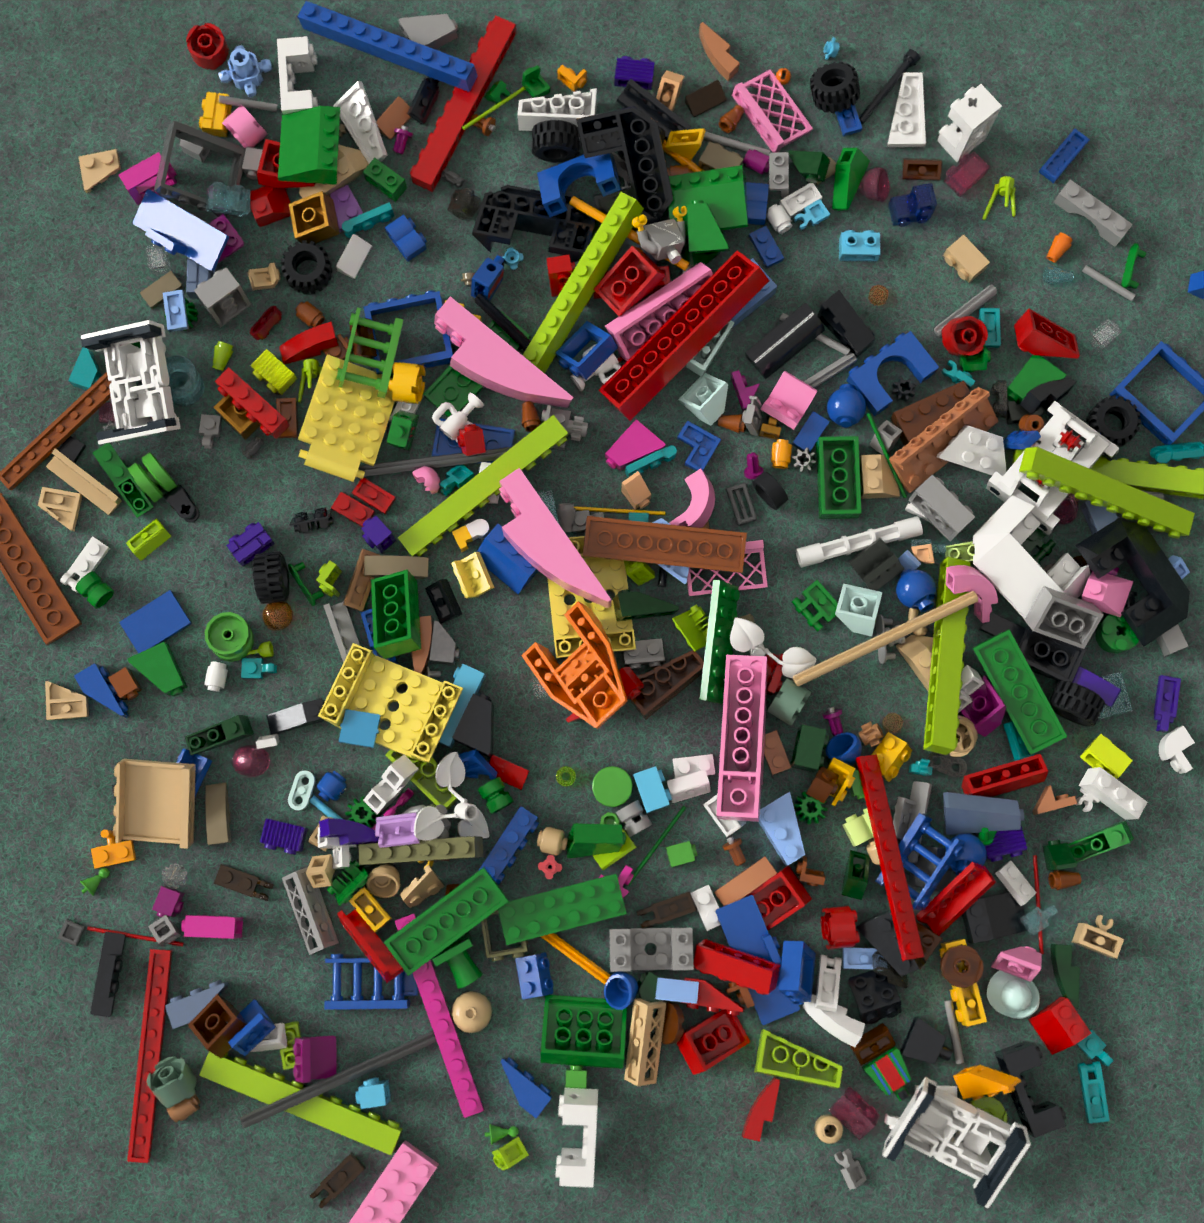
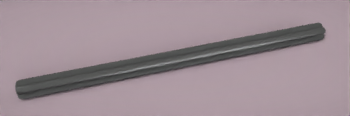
[341,446,513,479]
[240,1031,437,1128]

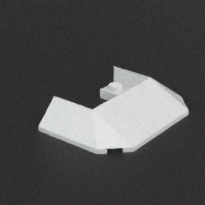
[973,495,1091,619]

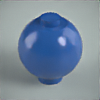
[827,384,866,428]
[896,569,936,613]
[945,833,987,876]

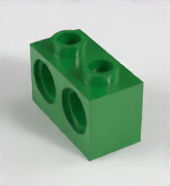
[363,157,407,202]

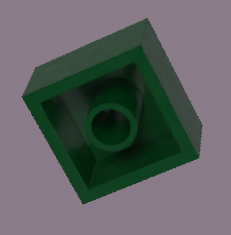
[790,724,829,773]

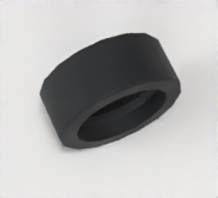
[752,472,788,510]

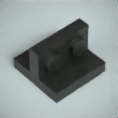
[848,538,905,591]

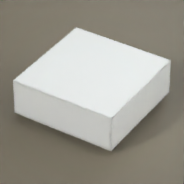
[256,734,280,749]

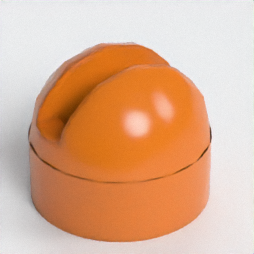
[776,68,791,85]

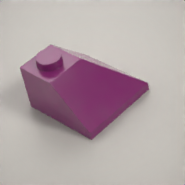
[961,676,1007,737]

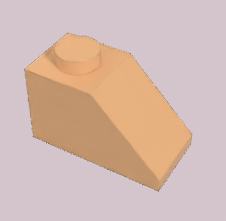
[656,70,684,111]
[621,471,652,510]

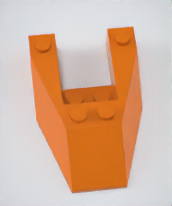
[521,601,627,729]

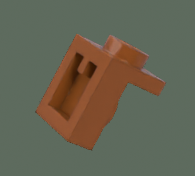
[322,334,353,360]
[726,982,755,1008]

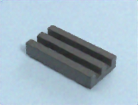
[726,483,757,526]

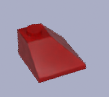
[246,186,291,228]

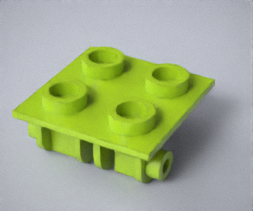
[672,604,708,652]

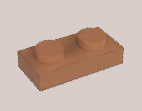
[764,730,791,775]

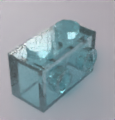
[206,182,250,217]

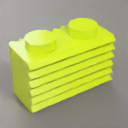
[250,349,297,395]

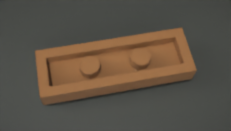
[343,549,381,612]

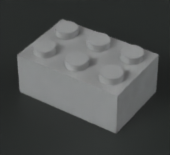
[194,268,251,327]
[909,475,975,542]
[1024,586,1104,649]

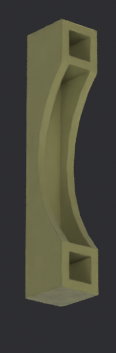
[358,836,483,865]

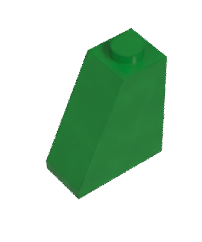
[687,200,730,254]
[1004,355,1067,404]
[127,642,187,696]
[567,823,626,858]

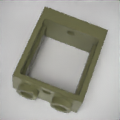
[481,909,528,961]

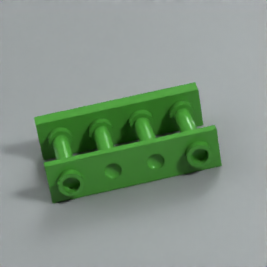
[336,308,403,398]

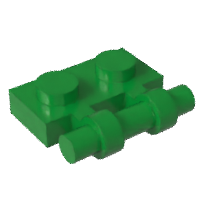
[792,580,838,632]

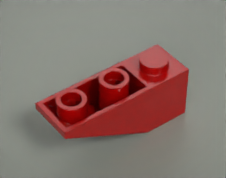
[681,977,745,1015]

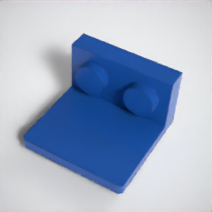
[228,999,276,1056]

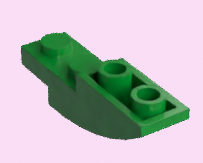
[93,443,154,518]

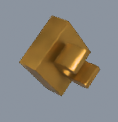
[759,417,781,440]

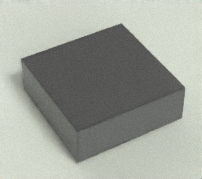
[57,919,86,946]

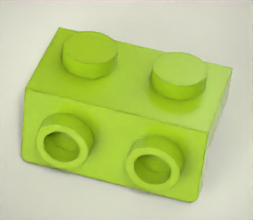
[316,561,342,597]

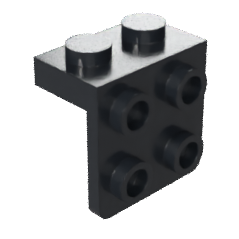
[848,967,902,1024]

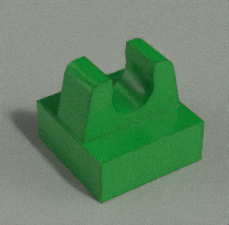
[484,80,510,104]

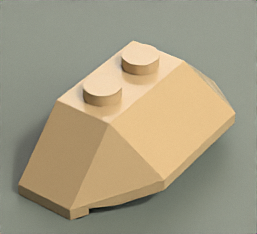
[299,145,369,198]
[896,635,933,691]

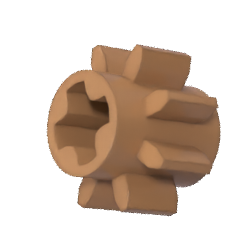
[859,722,884,747]

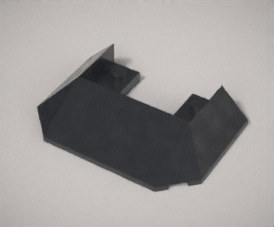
[576,106,673,228]
[472,185,596,262]
[1076,517,1190,647]

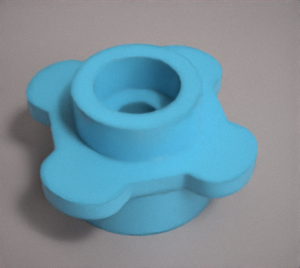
[824,37,840,60]
[502,247,524,270]

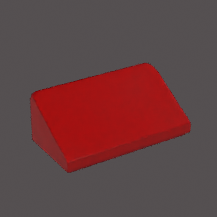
[489,754,530,790]

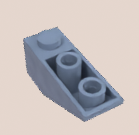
[165,980,229,1029]

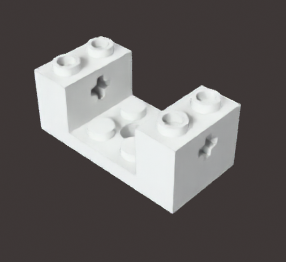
[277,36,318,115]
[937,84,1002,162]
[556,1088,598,1188]

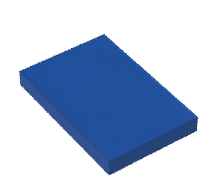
[119,590,192,653]

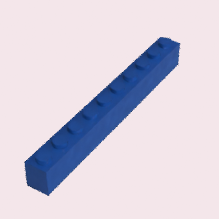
[298,1,478,92]

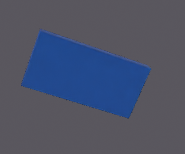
[432,418,515,464]

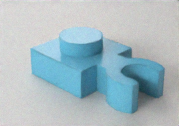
[794,199,830,230]

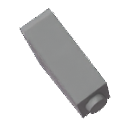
[398,14,458,50]

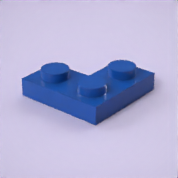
[677,420,721,471]

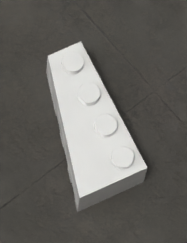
[518,88,597,131]

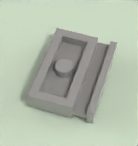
[742,396,764,436]

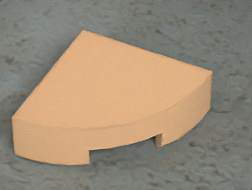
[911,544,935,564]

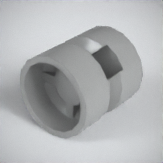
[616,800,652,837]

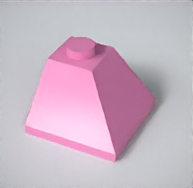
[1082,572,1133,617]
[991,946,1042,982]

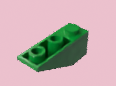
[832,148,870,210]
[1068,820,1134,863]

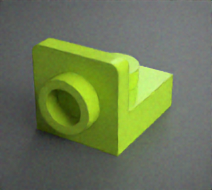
[624,560,656,586]
[492,1137,529,1171]

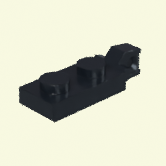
[407,76,440,125]

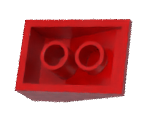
[257,139,315,188]
[593,246,666,316]
[1014,308,1080,359]
[743,865,812,930]
[676,1009,750,1075]

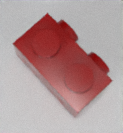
[546,255,575,297]

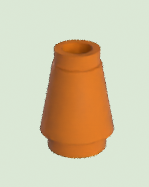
[1046,232,1073,263]

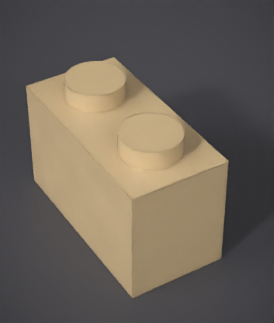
[943,235,990,283]

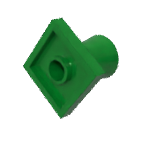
[432,932,483,989]

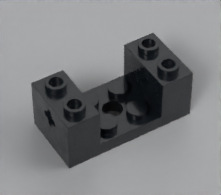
[994,1041,1066,1138]

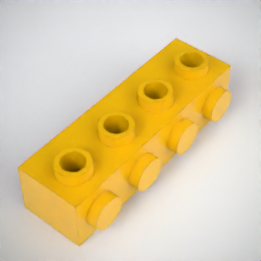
[939,939,987,1027]

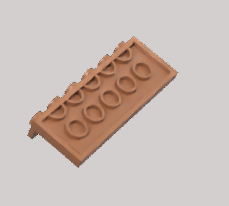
[889,387,999,493]

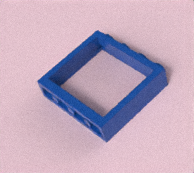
[363,290,453,375]
[1109,341,1204,445]

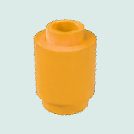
[771,439,792,469]

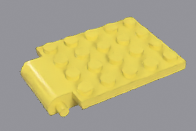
[298,354,395,482]

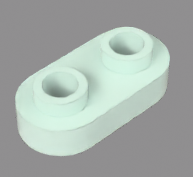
[288,771,316,811]

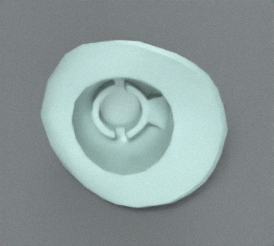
[987,970,1040,1019]

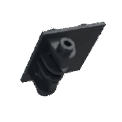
[289,508,334,533]

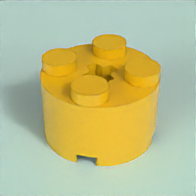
[388,362,425,404]

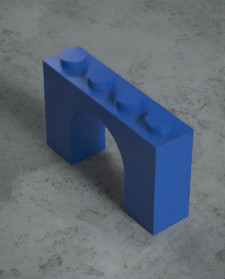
[537,153,621,217]
[846,331,939,417]

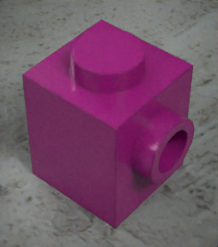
[152,886,185,918]

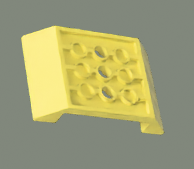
[547,536,636,658]
[318,643,463,763]

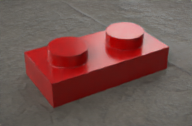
[352,477,396,515]
[331,492,375,527]

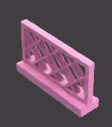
[732,70,813,153]
[687,540,768,596]

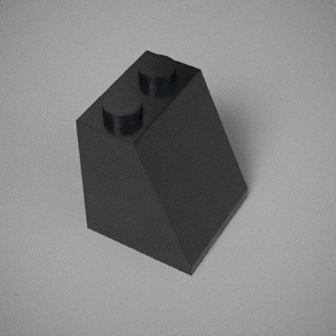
[452,693,494,758]

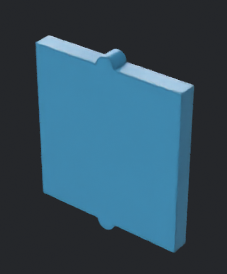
[338,709,381,748]

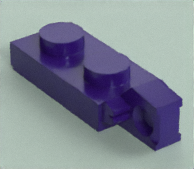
[1154,675,1181,732]

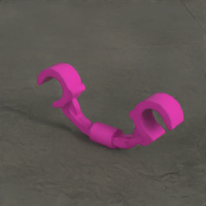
[372,788,414,830]

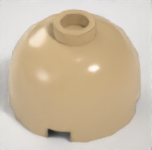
[950,715,978,757]
[451,991,492,1033]

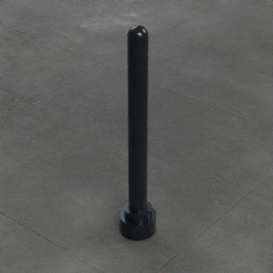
[859,49,921,124]

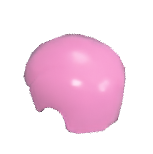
[412,466,440,495]

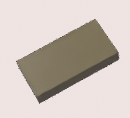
[140,271,183,310]

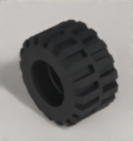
[810,62,860,113]
[532,120,580,162]
[281,240,333,294]
[1086,396,1141,447]
[253,552,289,604]
[1049,681,1105,726]

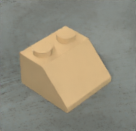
[859,454,900,499]

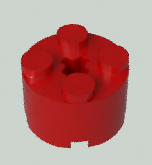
[186,23,229,70]
[942,316,988,356]
[821,906,860,950]

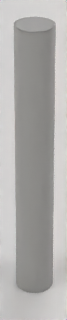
[219,96,277,112]
[1082,265,1135,301]
[944,1000,965,1064]

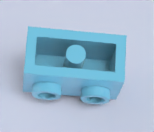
[839,230,880,261]
[633,766,672,813]
[356,1077,391,1109]

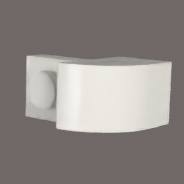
[1159,725,1195,774]
[318,827,357,869]

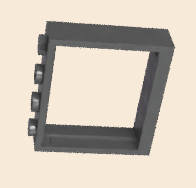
[154,121,246,217]

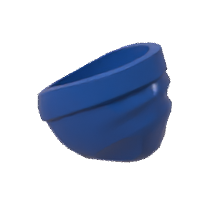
[825,732,862,765]
[604,971,638,1010]

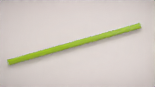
[462,87,526,130]

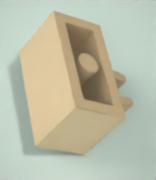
[1072,915,1124,959]

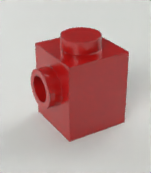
[457,424,486,456]

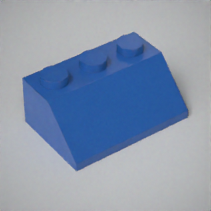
[477,524,539,595]

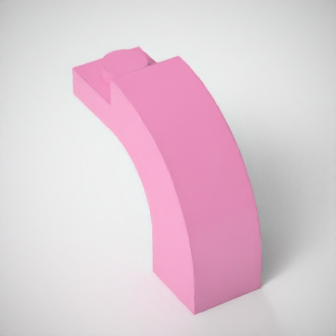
[669,469,715,528]
[946,565,998,623]

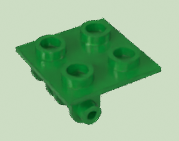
[326,860,369,906]

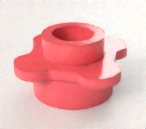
[538,855,562,879]

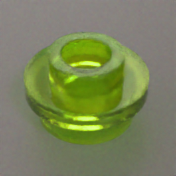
[556,766,576,787]

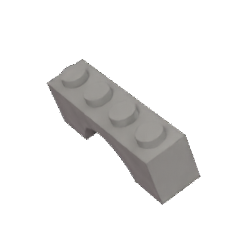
[1054,179,1133,247]

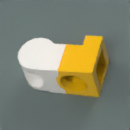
[452,519,490,552]

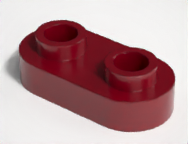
[250,305,282,340]

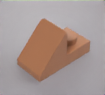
[1033,785,1077,815]

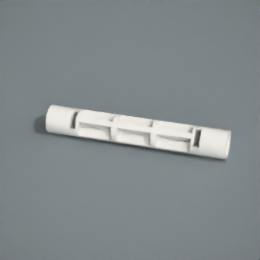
[796,516,923,568]

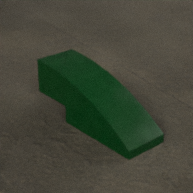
[1051,944,1080,1009]

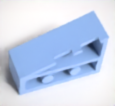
[759,792,805,866]

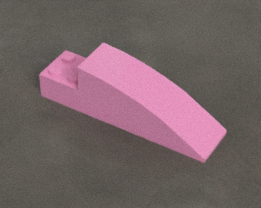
[434,296,574,408]
[499,468,611,609]
[716,655,767,822]

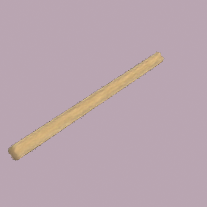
[793,591,978,686]

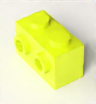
[1080,734,1133,779]

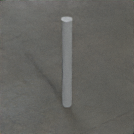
[703,131,770,156]
[779,313,851,356]

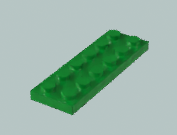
[423,311,531,417]
[699,580,740,705]
[973,629,1067,755]
[384,867,509,976]
[498,874,627,945]

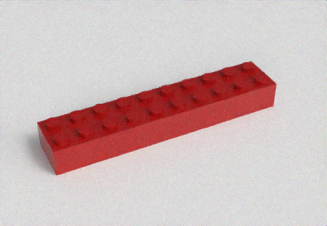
[599,250,769,421]

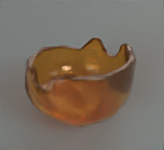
[262,601,293,631]

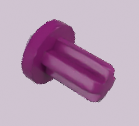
[393,126,413,154]
[744,452,764,479]
[822,707,843,736]

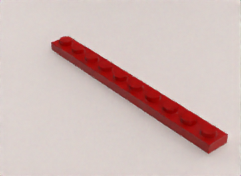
[856,754,924,961]
[127,949,173,1163]

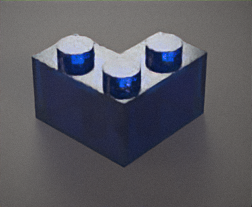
[888,183,937,227]

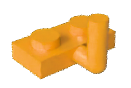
[91,830,136,869]

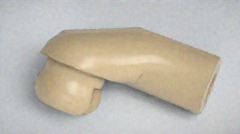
[907,608,927,636]

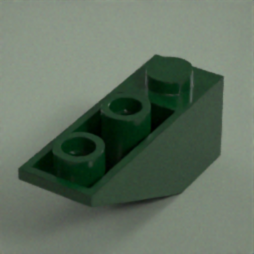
[185,715,254,756]

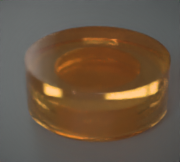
[868,285,888,305]
[882,713,903,733]

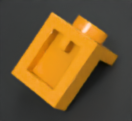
[557,65,587,92]

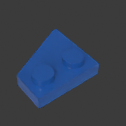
[458,750,497,780]

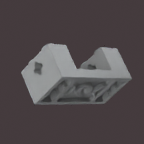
[609,927,694,972]

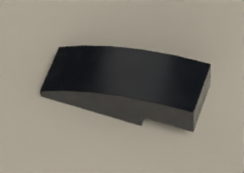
[1020,379,1076,414]

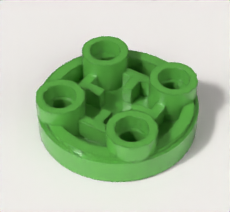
[592,766,633,807]

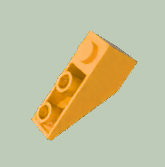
[953,1065,1021,1100]

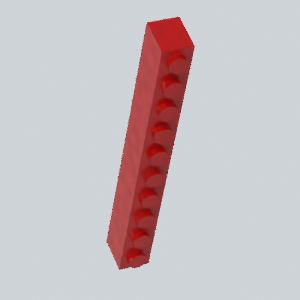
[410,15,517,192]

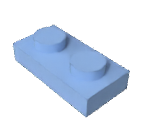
[163,290,189,332]
[843,948,885,970]

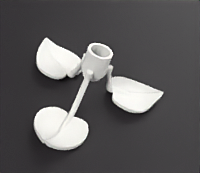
[730,618,816,678]
[414,752,489,841]

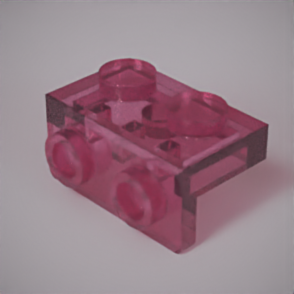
[829,1087,880,1140]

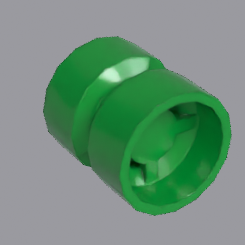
[75,571,114,609]
[477,777,514,815]

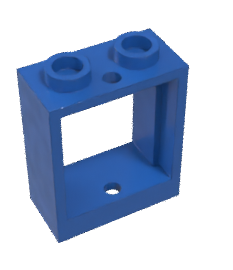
[555,321,618,380]
[779,941,816,1005]

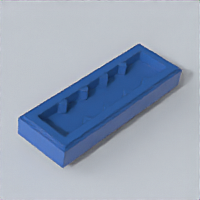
[1039,128,1090,183]
[1003,431,1041,449]

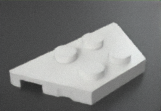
[937,425,1007,476]

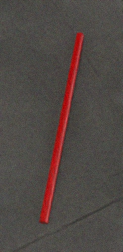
[1033,855,1044,954]
[87,926,184,947]

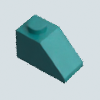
[68,347,102,391]

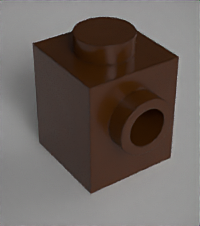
[806,766,839,803]

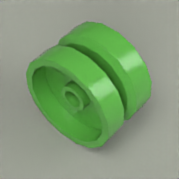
[127,452,177,503]
[205,612,254,662]

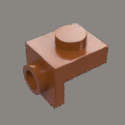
[796,856,825,886]

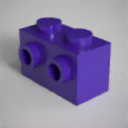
[361,516,396,554]

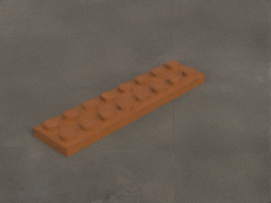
[0,493,82,645]
[583,516,747,573]

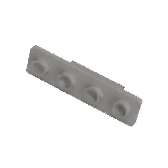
[893,781,932,863]

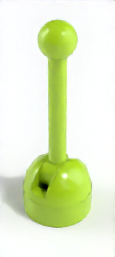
[247,641,274,658]

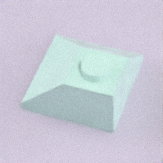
[678,373,728,425]
[835,584,882,636]

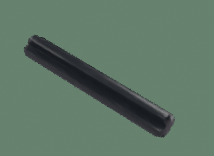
[474,293,531,351]

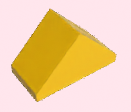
[665,128,705,160]

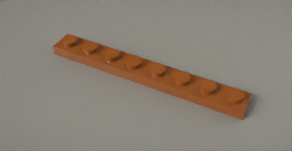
[0,372,112,491]

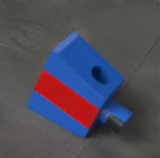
[471,256,506,301]

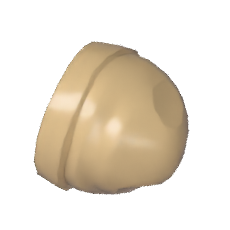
[366,864,401,898]

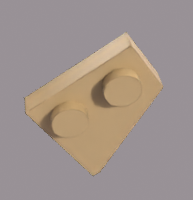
[79,149,121,193]
[38,487,83,532]
[45,681,89,721]
[400,865,445,908]

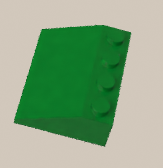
[278,106,340,185]
[668,165,748,236]
[540,995,627,1069]

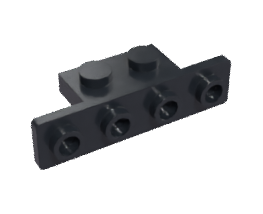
[90,932,126,1017]

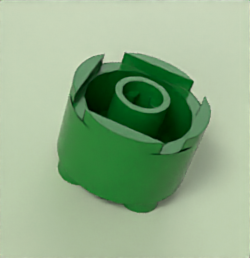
[1095,610,1139,653]

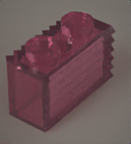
[944,151,990,197]

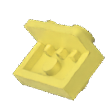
[452,552,494,598]

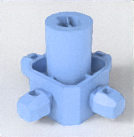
[219,45,273,97]

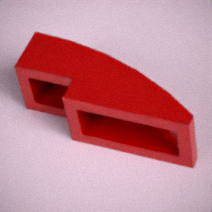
[279,322,339,365]
[742,1077,780,1141]

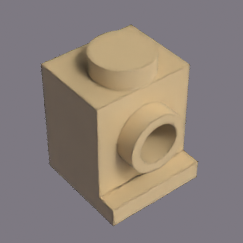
[306,854,335,888]

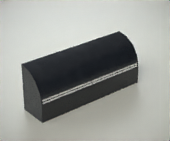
[745,302,825,380]

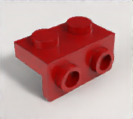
[765,653,783,696]

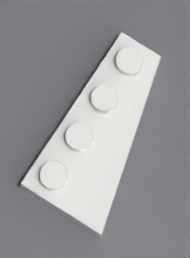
[887,72,926,147]
[333,81,388,164]

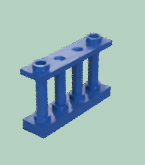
[876,813,965,910]
[324,954,410,1010]

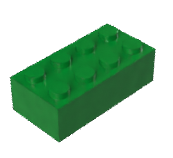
[816,436,861,519]
[371,569,421,659]

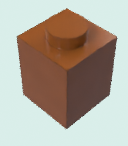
[108,667,142,701]

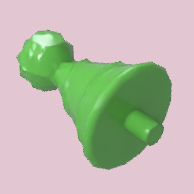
[80,868,110,896]
[485,1123,519,1145]

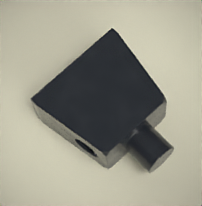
[900,1017,953,1064]

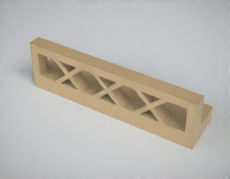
[46,449,122,516]
[624,998,666,1087]

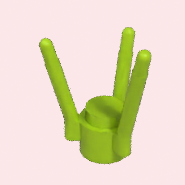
[982,176,1016,220]
[298,359,322,403]

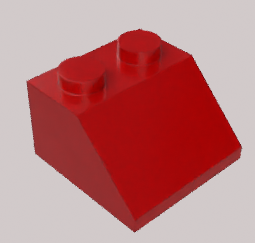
[1028,996,1091,1055]

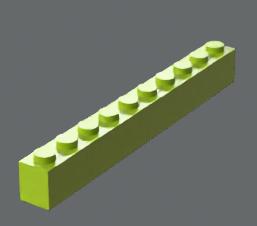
[523,192,644,374]
[398,415,568,557]
[1019,447,1195,539]
[1012,449,1204,499]
[923,556,970,755]
[199,1052,403,1155]

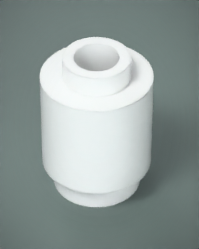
[766,204,792,234]
[204,662,228,692]

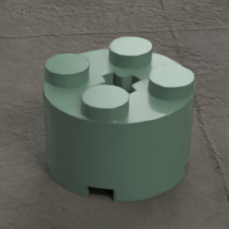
[767,678,811,726]
[147,1056,197,1108]

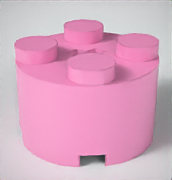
[222,105,268,148]

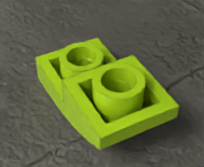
[280,1021,301,1070]

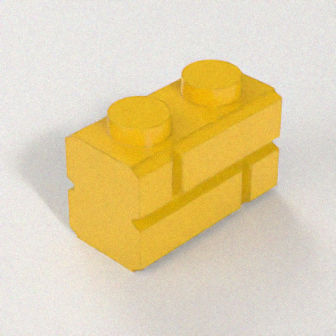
[199,92,232,137]
[349,887,392,932]

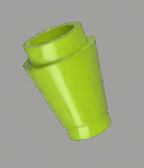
[212,341,234,371]

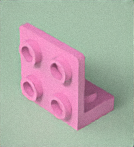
[761,371,817,430]

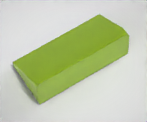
[126,518,171,561]
[592,829,636,870]

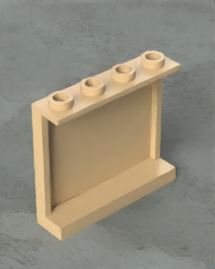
[113,759,196,849]

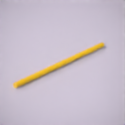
[574,506,666,515]

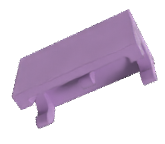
[375,813,420,848]

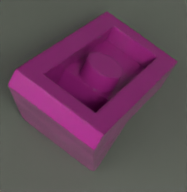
[730,370,760,412]

